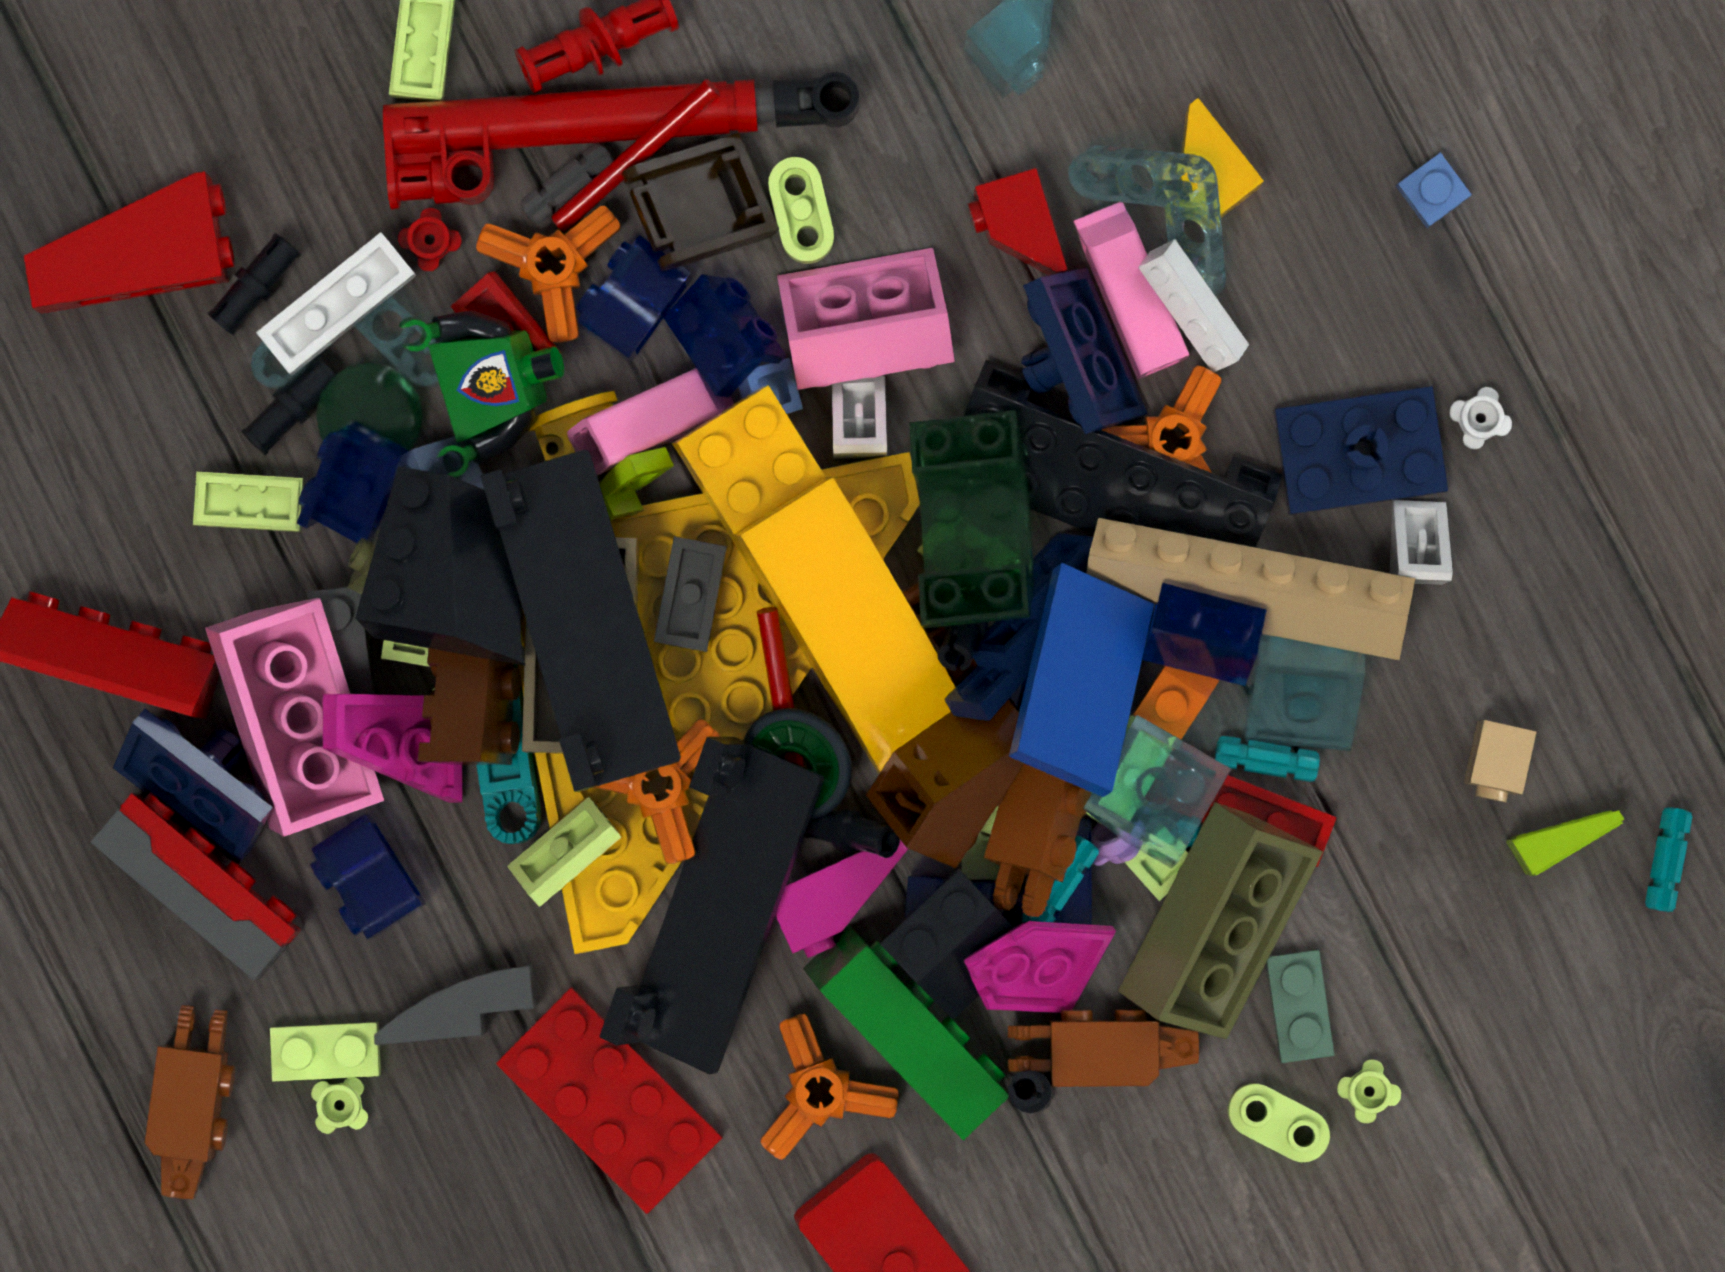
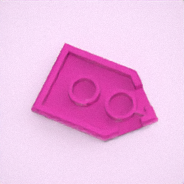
[964,921,1116,1013]

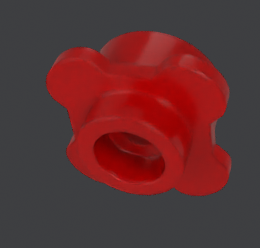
[398,208,462,272]

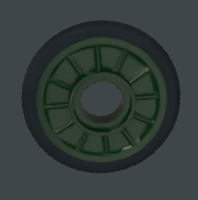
[743,708,852,820]

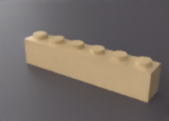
[1086,518,1415,660]

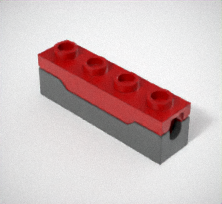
[90,792,301,980]

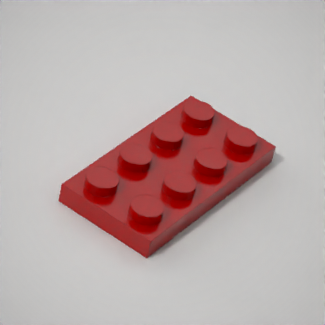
[496,987,723,1214]

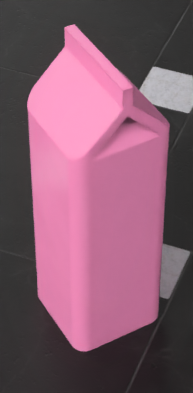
[1073,201,1189,380]
[567,362,734,476]

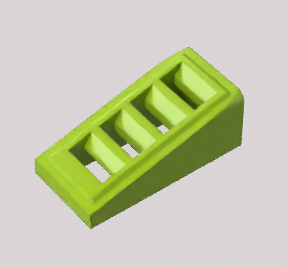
[1506,810,1625,876]

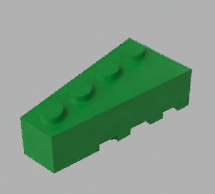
[803,925,1009,1141]

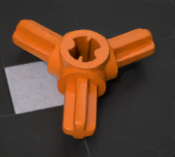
[476,205,621,343]
[1102,365,1221,473]
[594,719,720,864]
[760,1013,899,1160]

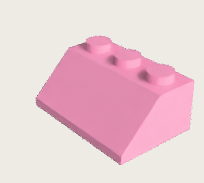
[777,248,955,390]

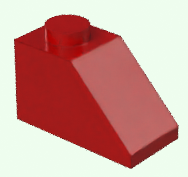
[967,168,1067,275]

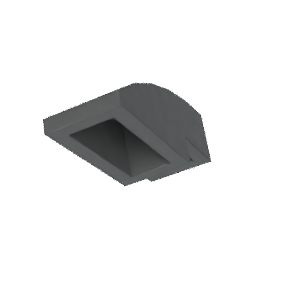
[374,964,537,1045]

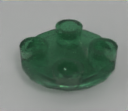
[316,362,423,469]

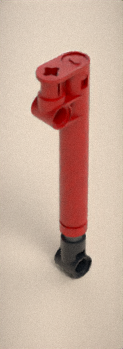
[383,72,859,210]

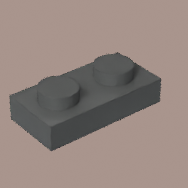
[654,536,727,652]

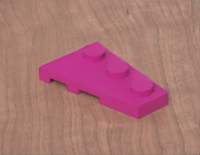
[323,694,462,803]

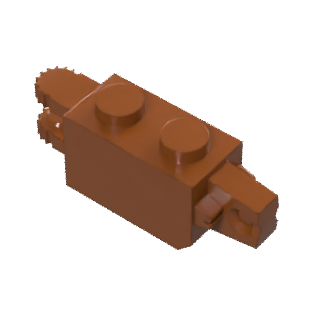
[984,764,1091,917]
[144,1005,235,1199]
[1008,1009,1199,1087]

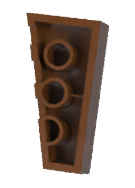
[418,621,521,765]

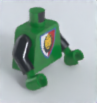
[399,310,564,477]

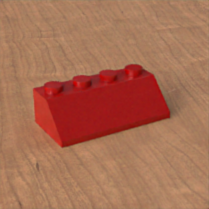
[0,591,220,719]

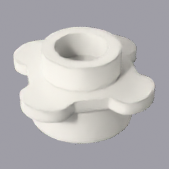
[1449,387,1512,449]

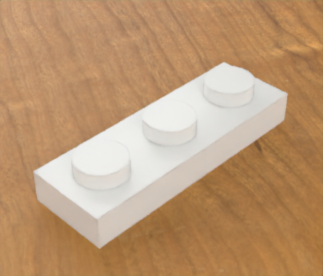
[256,232,416,376]

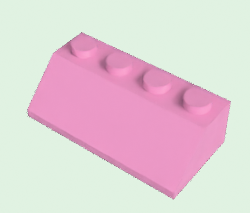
[205,598,384,837]

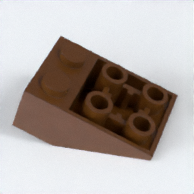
[866,698,1025,868]

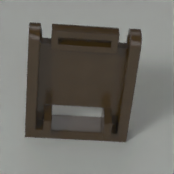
[621,133,779,272]

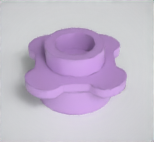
[1090,820,1146,866]

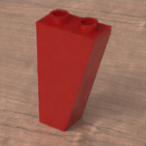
[24,171,235,314]

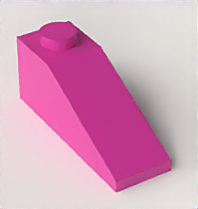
[775,840,908,958]

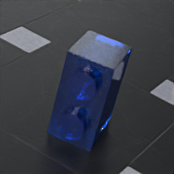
[1142,583,1267,686]

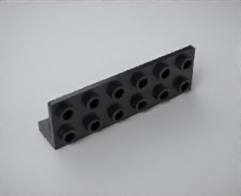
[942,360,1283,548]
[480,450,681,792]
[599,737,824,1074]

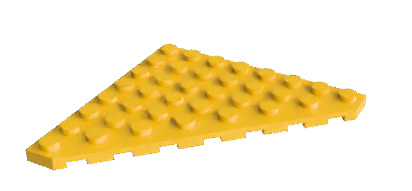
[517,452,920,954]

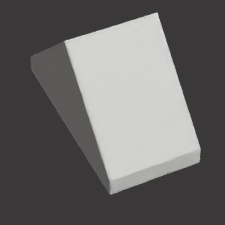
[832,376,887,460]
[1390,500,1453,585]

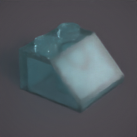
[963,0,1053,98]
[1245,633,1365,751]
[1083,715,1231,869]

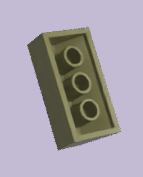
[1118,802,1323,1040]

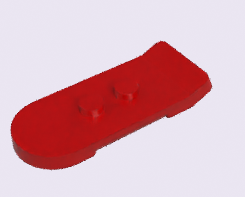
[794,1153,971,1272]

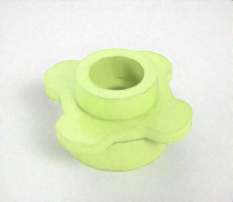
[1337,1059,1401,1123]
[311,1077,368,1134]

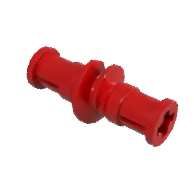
[515,0,679,93]

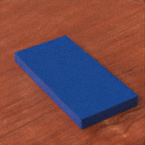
[1009,563,1154,797]

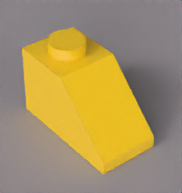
[1177,98,1264,227]

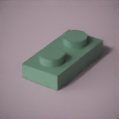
[1266,949,1335,1063]

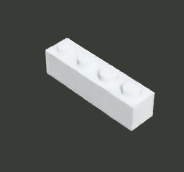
[1138,239,1249,372]

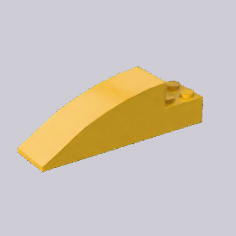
[672,385,956,774]

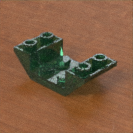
[909,410,1034,629]

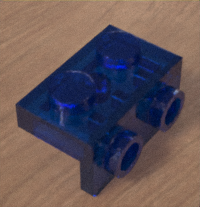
[663,274,786,398]
[297,421,409,543]

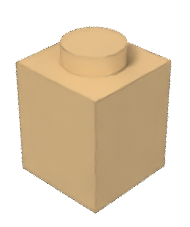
[1464,720,1536,803]

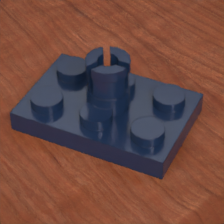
[1021,268,1148,434]
[1273,386,1448,515]
[113,708,273,864]

